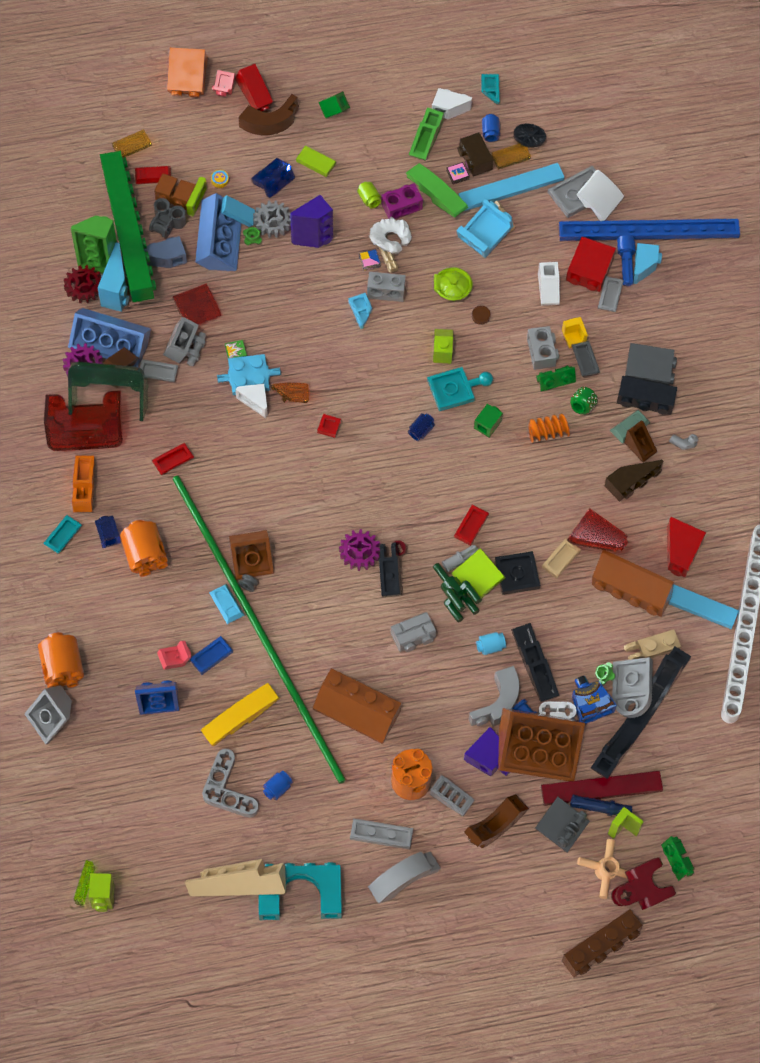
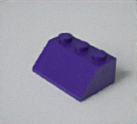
[290,195,333,248]

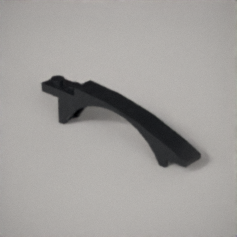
[591,646,691,779]

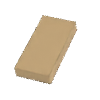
[542,538,581,579]

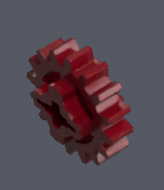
[64,265,102,303]

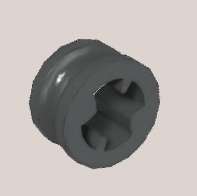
[239,574,258,592]

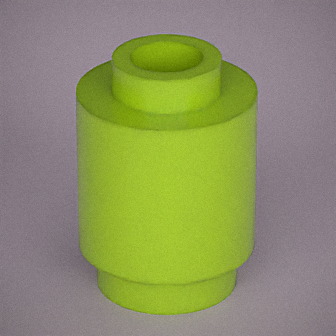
[357,182,382,209]

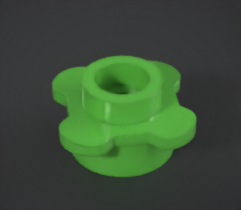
[243,227,262,245]
[595,662,615,685]

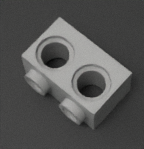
[367,272,406,302]
[527,326,559,370]

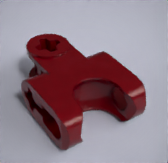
[611,857,676,910]

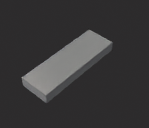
[350,818,413,850]

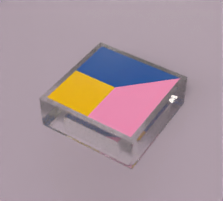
[359,249,381,271]

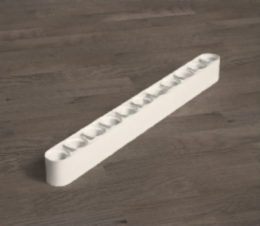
[721,525,760,723]

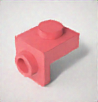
[212,70,236,97]
[157,640,191,670]

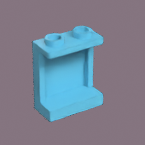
[456,199,514,258]

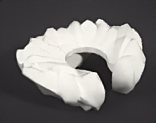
[369,217,412,254]

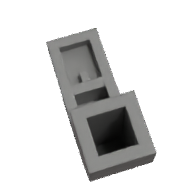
[469,666,519,727]
[368,852,441,904]

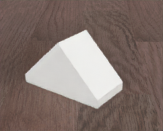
[235,384,268,418]

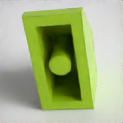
[433,329,453,364]

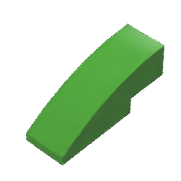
[409,107,445,161]

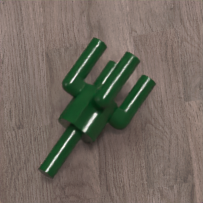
[433,563,482,623]

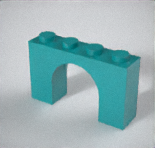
[259,862,342,920]

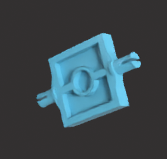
[217,354,281,395]

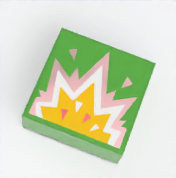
[225,340,247,358]

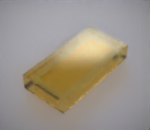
[112,129,152,158]
[491,144,531,170]

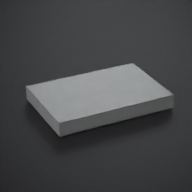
[548,166,596,218]

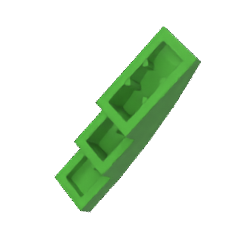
[406,163,468,217]

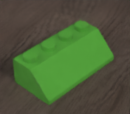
[71,215,117,274]

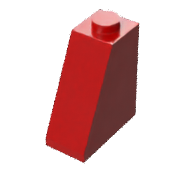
[235,63,273,112]
[667,517,706,577]

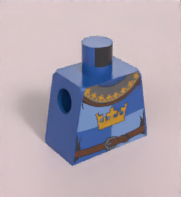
[572,676,617,725]

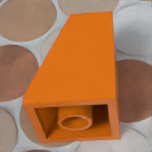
[167,47,208,97]

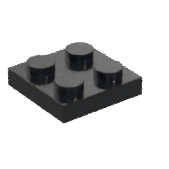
[495,551,541,595]

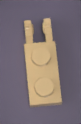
[624,629,681,660]

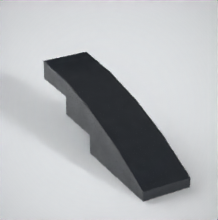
[511,623,559,702]

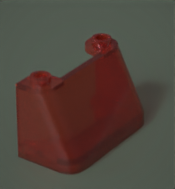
[44,390,123,451]
[566,508,628,552]

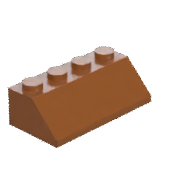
[592,549,674,617]
[313,668,401,744]

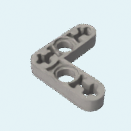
[202,749,259,818]

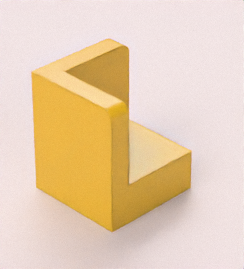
[562,317,588,348]

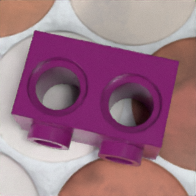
[381,183,423,219]

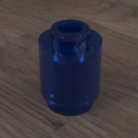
[408,413,435,441]

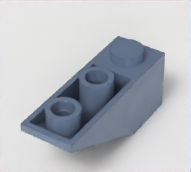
[144,236,187,268]

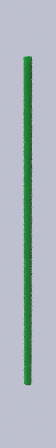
[172,475,346,784]

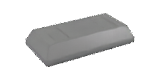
[598,276,624,312]
[138,359,178,382]

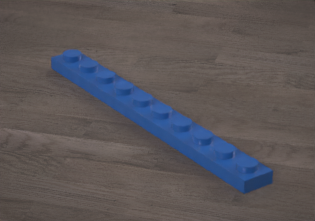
[559,219,740,241]

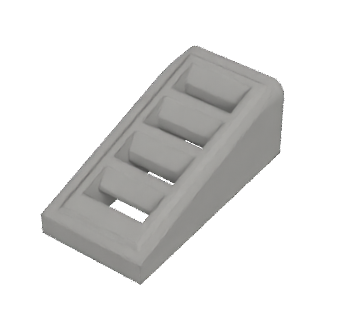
[430,775,474,816]

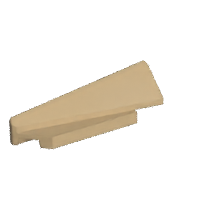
[185,859,286,896]

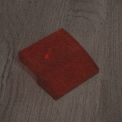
[172,284,221,325]

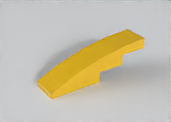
[201,683,280,746]

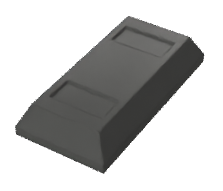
[571,341,600,377]

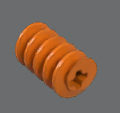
[529,414,570,443]

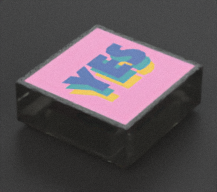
[446,162,470,185]

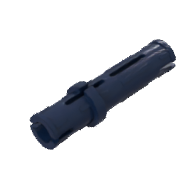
[570,794,632,817]

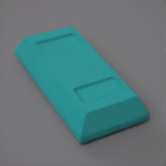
[43,515,82,554]

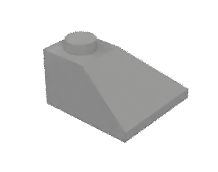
[25,685,72,744]

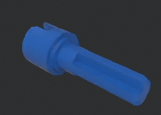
[617,235,636,286]

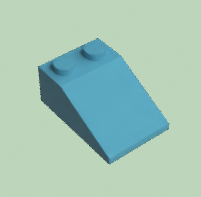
[98,242,129,312]

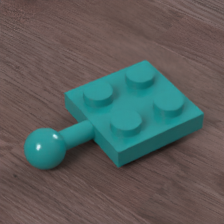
[427,367,493,412]

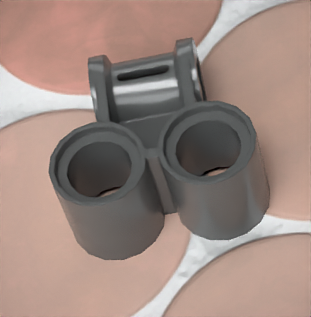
[149,198,186,238]

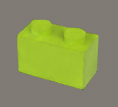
[89,873,115,912]

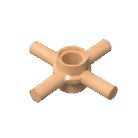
[577,839,627,899]

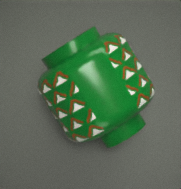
[570,387,598,415]

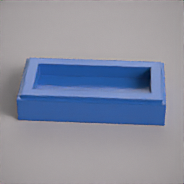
[190,636,233,675]

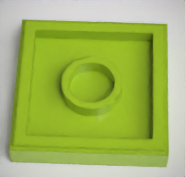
[451,548,506,598]

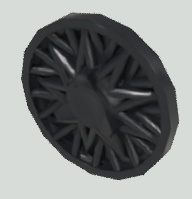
[513,123,546,148]

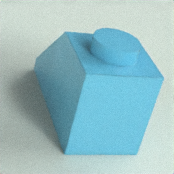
[633,243,662,284]

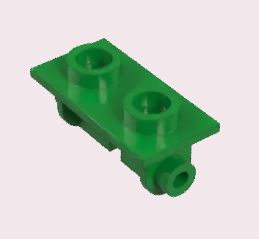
[536,365,576,392]
[661,836,695,881]

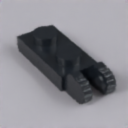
[379,542,402,598]

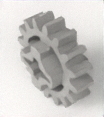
[253,200,291,238]

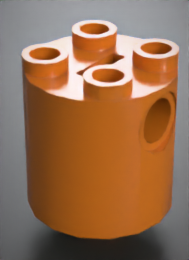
[120,520,168,577]
[38,632,84,688]
[391,749,433,800]

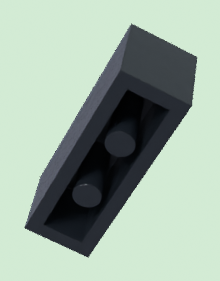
[616,376,677,415]

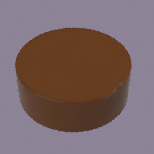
[472,306,491,325]

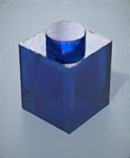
[95,515,121,548]

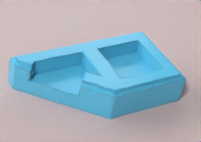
[348,293,372,329]

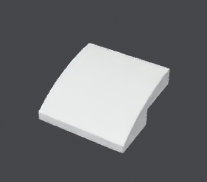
[576,170,624,221]

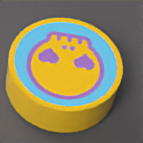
[211,170,229,188]

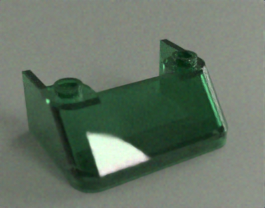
[68,362,148,421]

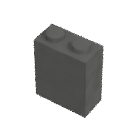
[625,343,677,385]

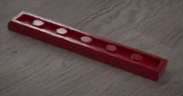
[541,771,663,806]

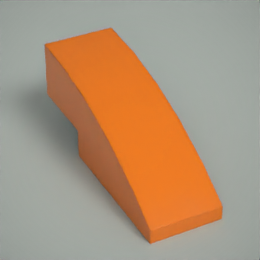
[72,455,95,512]

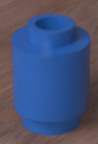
[482,114,500,142]
[263,771,293,800]

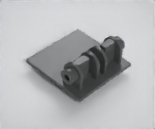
[535,797,590,853]

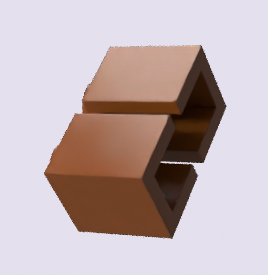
[154,174,196,210]

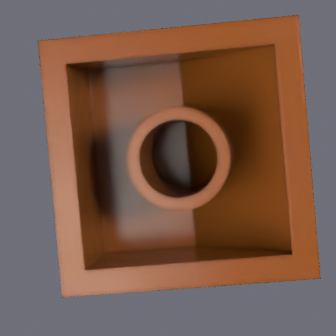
[229,530,274,580]

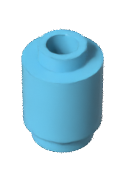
[476,632,506,655]

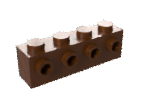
[562,909,643,977]

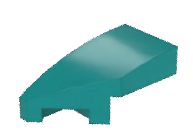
[481,74,500,104]

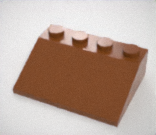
[498,708,585,781]

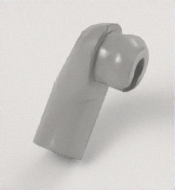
[669,434,698,450]

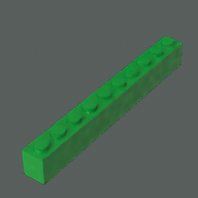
[100,150,157,303]

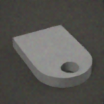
[612,657,653,718]

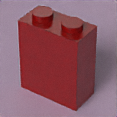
[566,237,616,292]

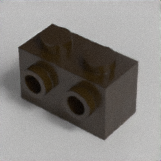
[457,132,494,177]

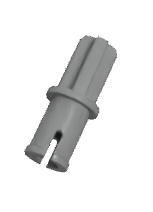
[442,545,479,572]

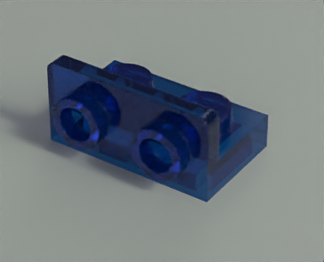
[251,158,295,198]

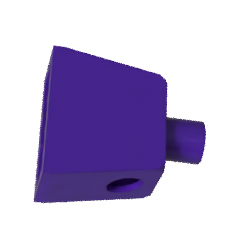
[464,727,510,776]

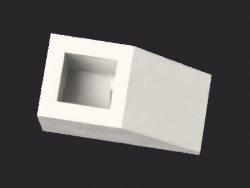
[432,88,472,119]
[538,262,560,306]

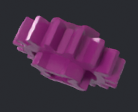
[63,343,103,383]
[339,529,380,571]

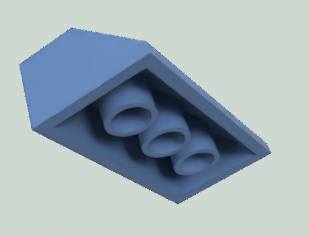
[195,193,241,271]
[68,308,151,368]

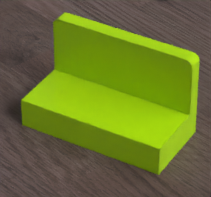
[608,807,643,839]

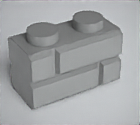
[390,612,436,652]

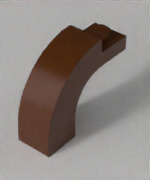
[238,94,299,136]
[464,794,529,848]

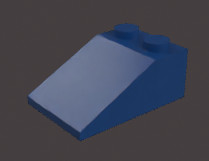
[135,680,179,715]

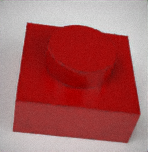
[317,414,341,438]

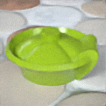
[434,267,473,301]

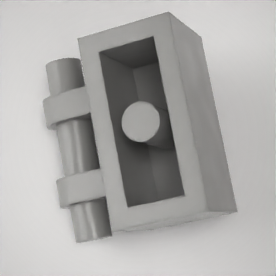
[163,317,206,366]

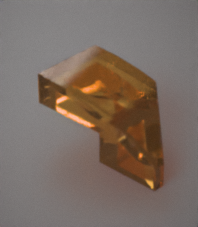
[271,383,309,403]

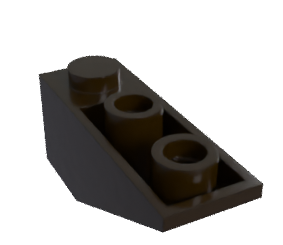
[604,459,664,502]

